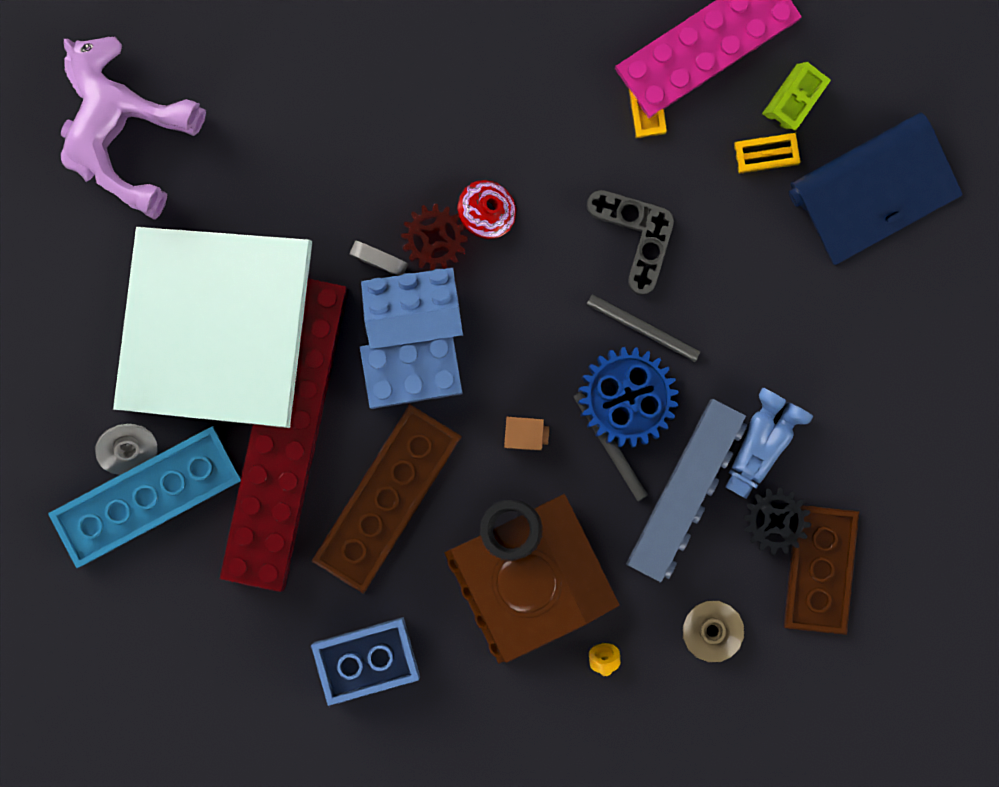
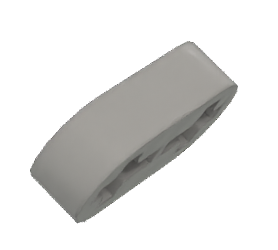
[349,240,408,276]

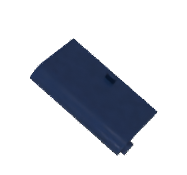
[788,112,963,265]

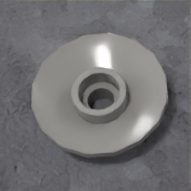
[95,424,157,475]

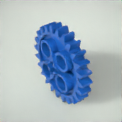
[578,347,679,448]

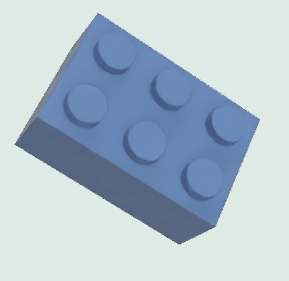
[361,268,463,349]
[360,337,463,409]
[311,617,420,706]

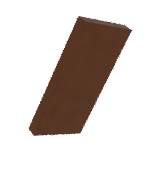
[784,505,859,635]

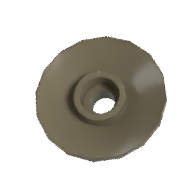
[683,601,744,662]

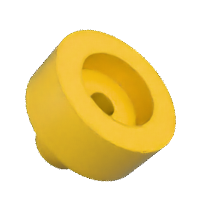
[589,643,621,676]

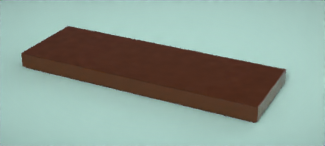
[312,404,462,594]

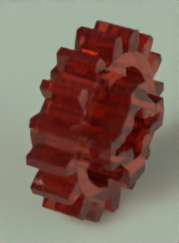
[401,204,468,271]

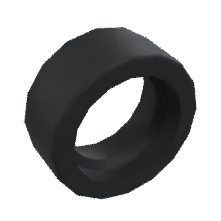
[480,500,543,560]

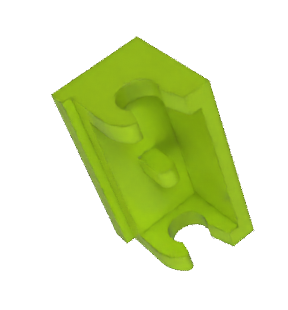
[762,62,831,131]

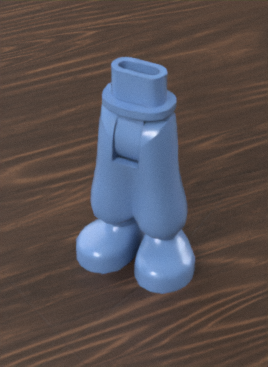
[725,388,813,499]

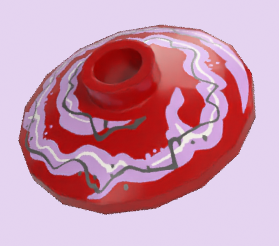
[457,180,516,239]

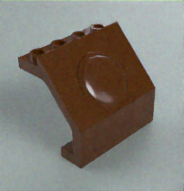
[444,494,620,664]

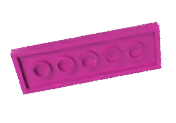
[615,0,802,119]

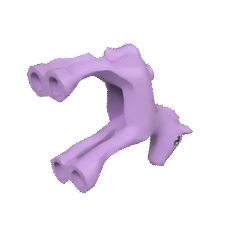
[61,37,206,219]

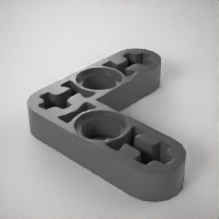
[587,190,674,295]

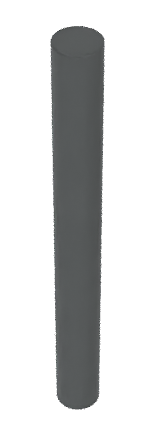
[586,294,701,362]
[573,392,648,501]

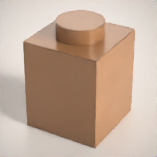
[504,417,549,451]

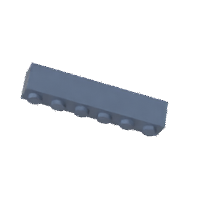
[626,399,747,582]

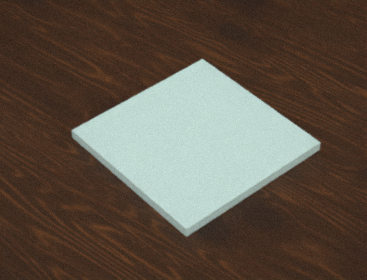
[113,227,312,428]

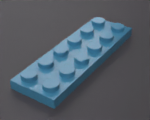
[48,426,241,568]

